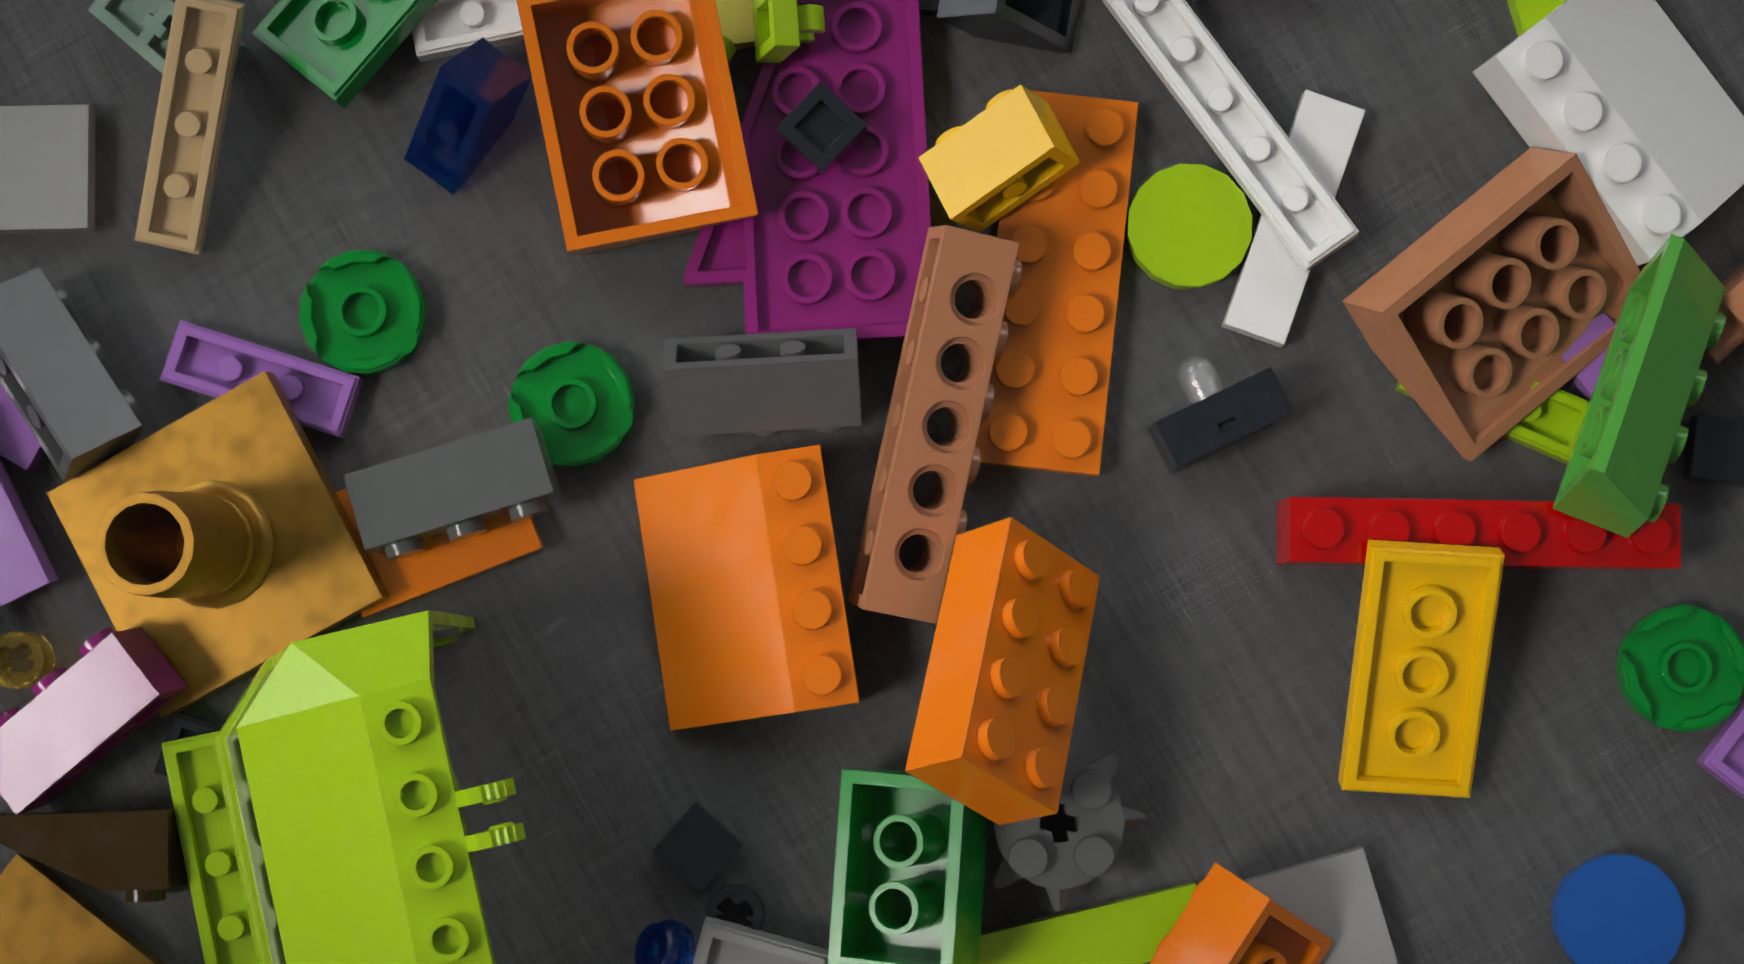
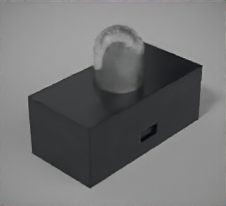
[1148,356,1294,473]

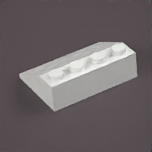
[1473,0,1744,266]

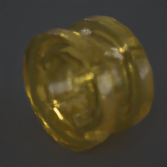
[0,632,55,689]

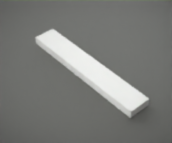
[1102,0,1359,273]

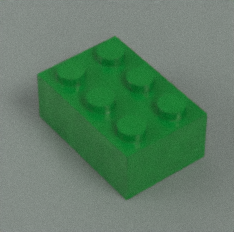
[827,768,989,964]

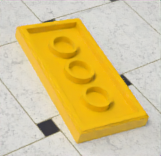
[1338,540,1505,798]

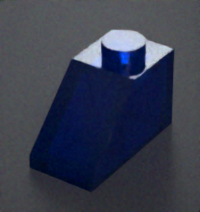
[404,37,532,195]

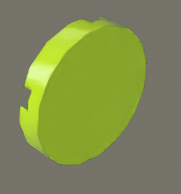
[1126,163,1252,290]

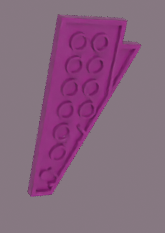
[684,0,931,342]

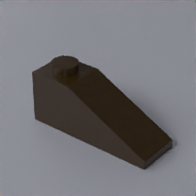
[0,807,188,903]

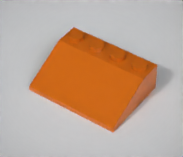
[516,0,758,257]
[634,445,860,731]

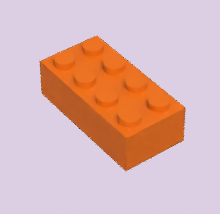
[905,517,1100,825]

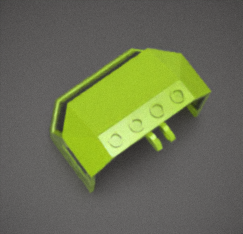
[215,610,526,964]

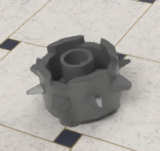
[988,752,1145,911]

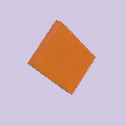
[336,488,545,618]

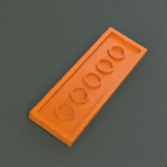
[975,88,1138,477]

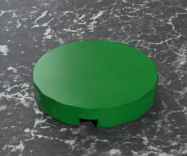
[299,250,428,376]
[508,341,637,468]
[1615,604,1744,732]

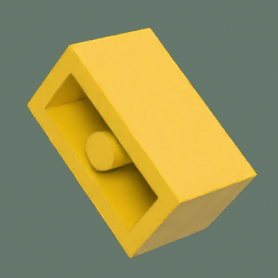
[918,84,1081,233]

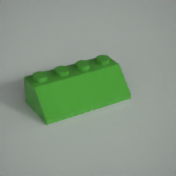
[1552,234,1726,538]

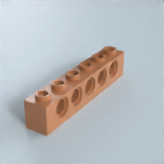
[847,225,1022,624]

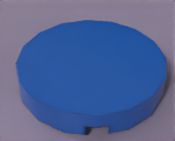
[1551,853,1685,964]

